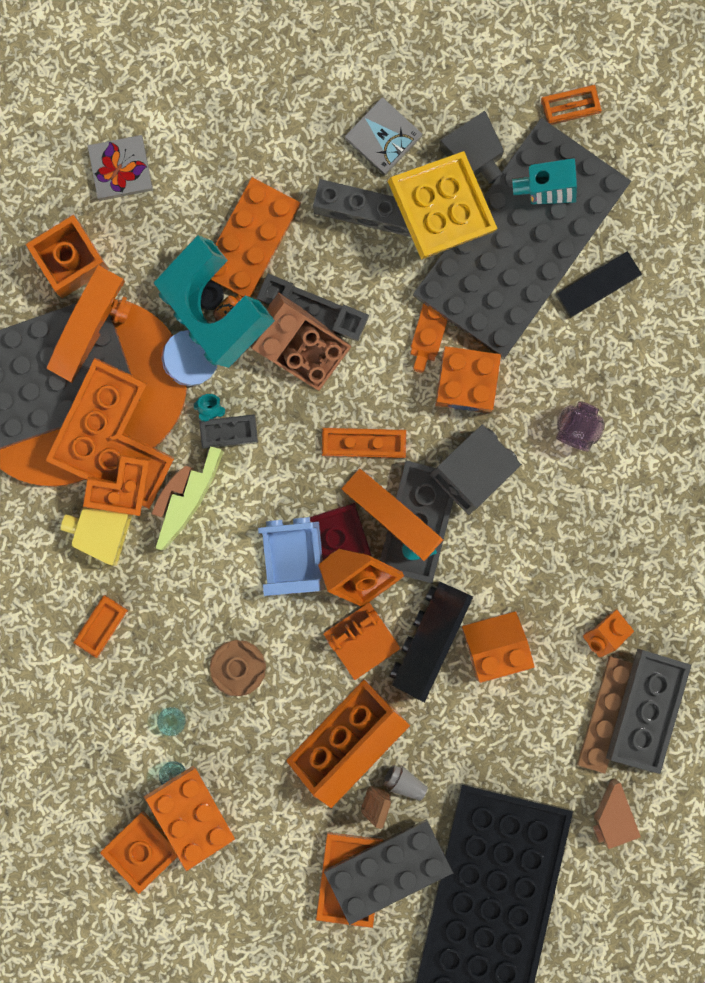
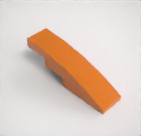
[47,265,125,383]
[341,468,443,561]

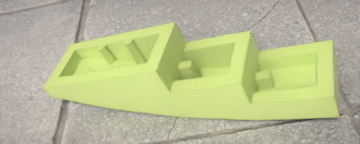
[156,446,224,550]

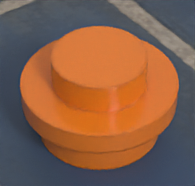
[110,296,133,324]

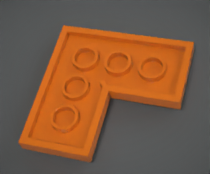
[45,358,174,509]

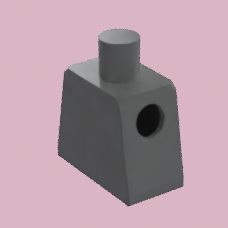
[439,111,504,184]

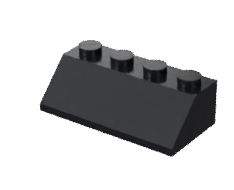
[389,581,474,703]

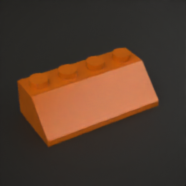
[286,680,411,808]

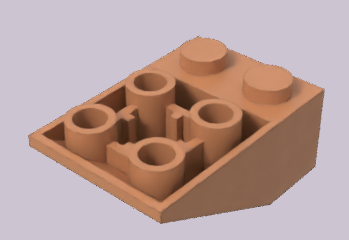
[251,292,352,391]

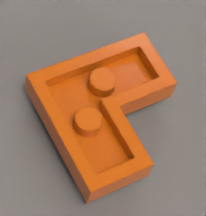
[83,454,150,516]

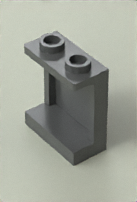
[430,424,522,515]

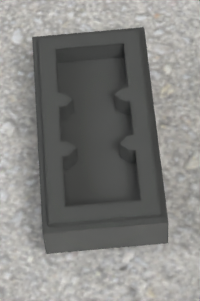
[199,414,258,449]

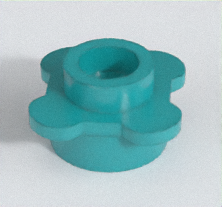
[193,394,225,422]

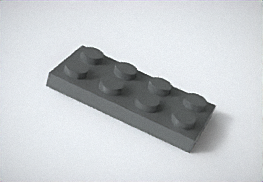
[380,460,454,583]
[606,648,692,774]
[324,819,453,925]

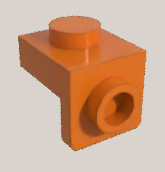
[583,609,634,657]

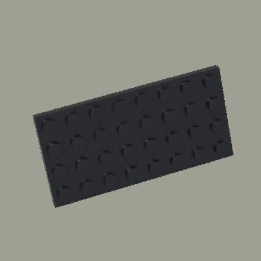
[415,783,573,983]

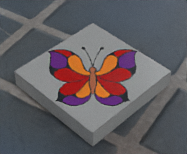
[88,135,153,201]

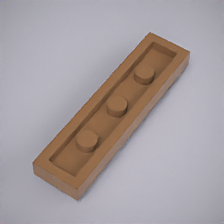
[577,656,633,774]

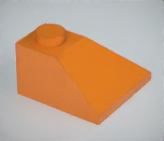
[318,549,404,607]

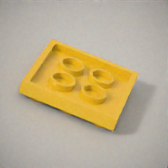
[388,151,498,260]

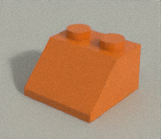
[462,611,535,683]

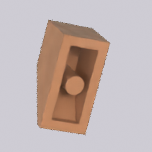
[592,779,641,849]

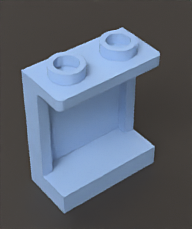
[258,517,326,596]

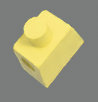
[61,508,132,566]

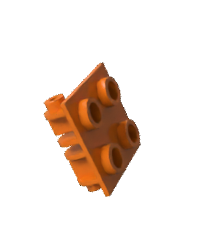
[323,602,401,680]

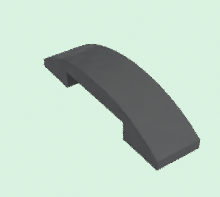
[257,273,369,341]

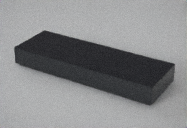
[556,251,642,318]

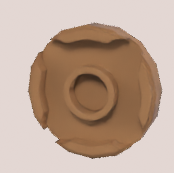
[210,640,266,696]

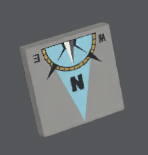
[345,97,423,176]

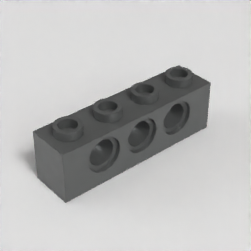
[313,179,411,237]

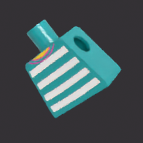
[512,158,577,204]

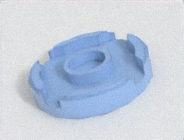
[161,330,217,387]

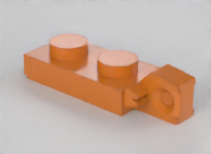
[410,303,447,373]

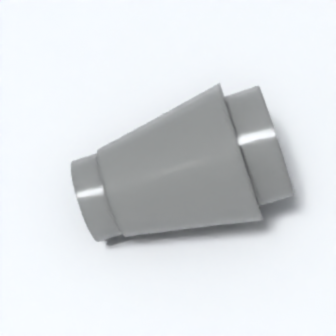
[383,765,428,801]

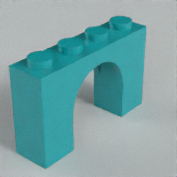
[154,235,275,368]

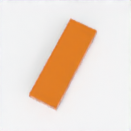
[322,428,406,458]

